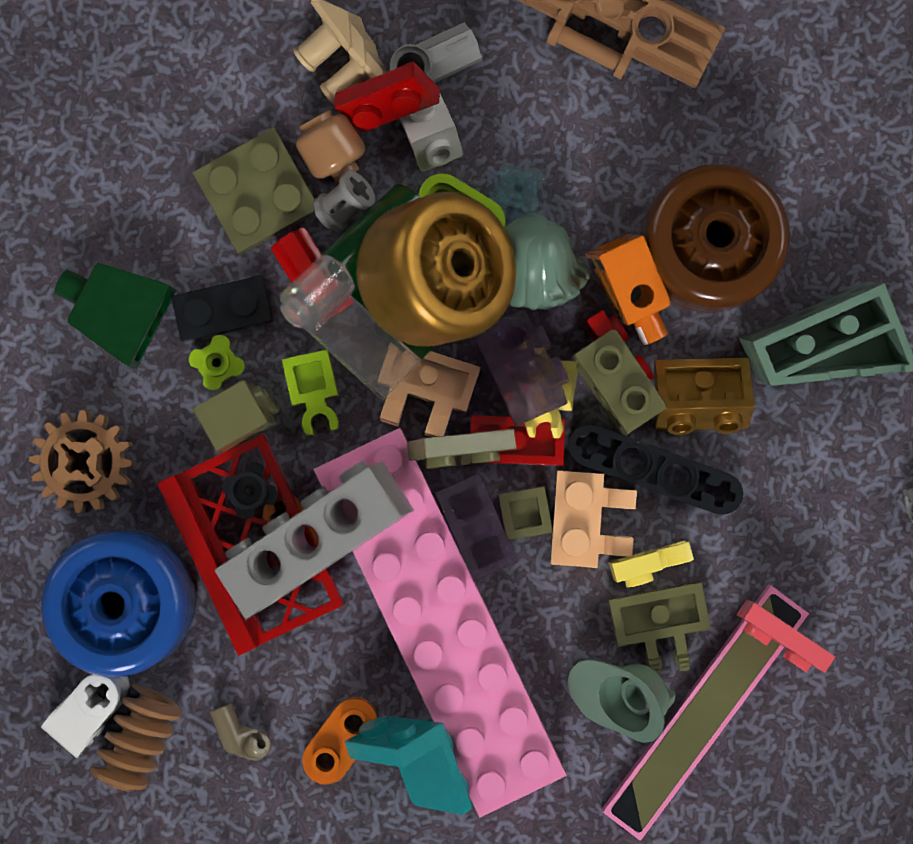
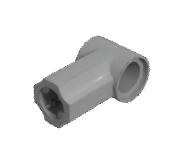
[389,22,482,83]

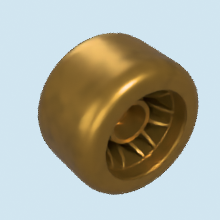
[357,192,517,346]

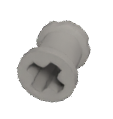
[313,171,375,232]

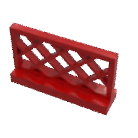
[157,434,345,656]

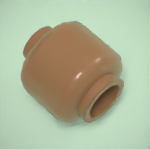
[295,109,365,183]

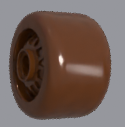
[640,164,790,313]

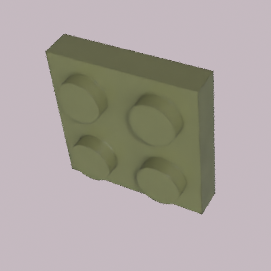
[192,127,315,255]

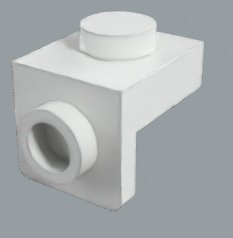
[399,94,463,172]

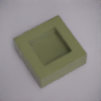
[498,486,553,541]

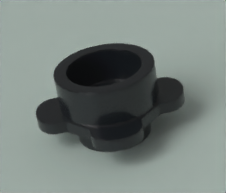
[222,462,279,519]

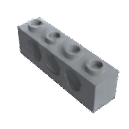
[214,461,414,620]

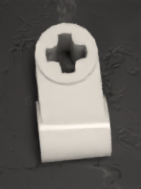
[41,674,130,758]

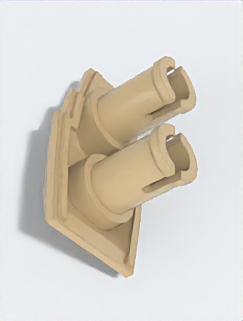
[293,0,388,105]

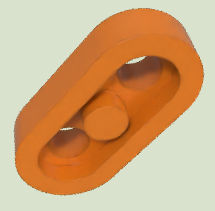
[302,697,378,784]

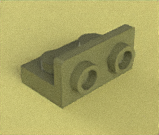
[570,330,666,435]

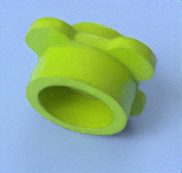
[189,335,245,391]

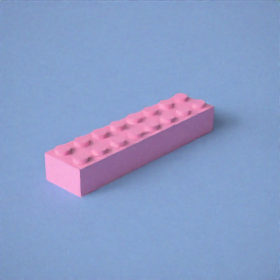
[314,428,566,818]

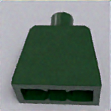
[54,263,177,369]

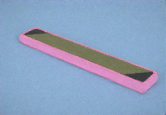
[601,584,809,841]

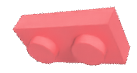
[737,600,835,673]

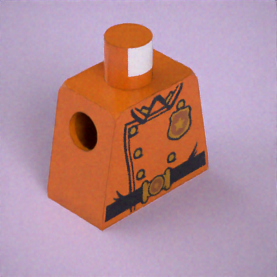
[586,234,671,345]

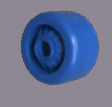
[41,529,196,677]

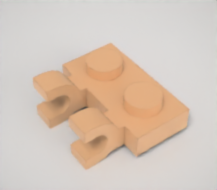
[377,343,481,438]
[551,471,637,568]

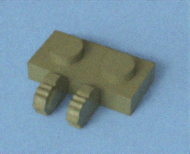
[407,429,516,469]
[607,581,711,675]

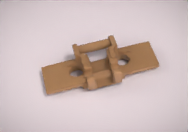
[518,0,725,88]

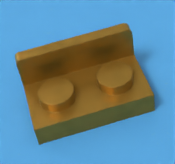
[653,358,755,435]

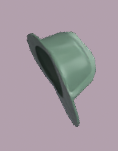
[567,659,676,743]

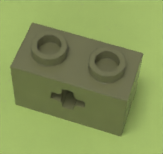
[192,380,279,452]

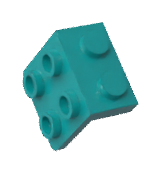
[344,716,472,815]

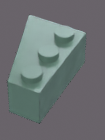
[739,281,913,386]

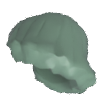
[505,213,590,310]

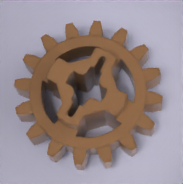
[29,410,136,513]

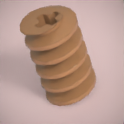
[88,684,183,791]

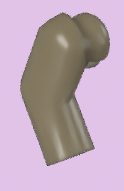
[209,703,272,761]

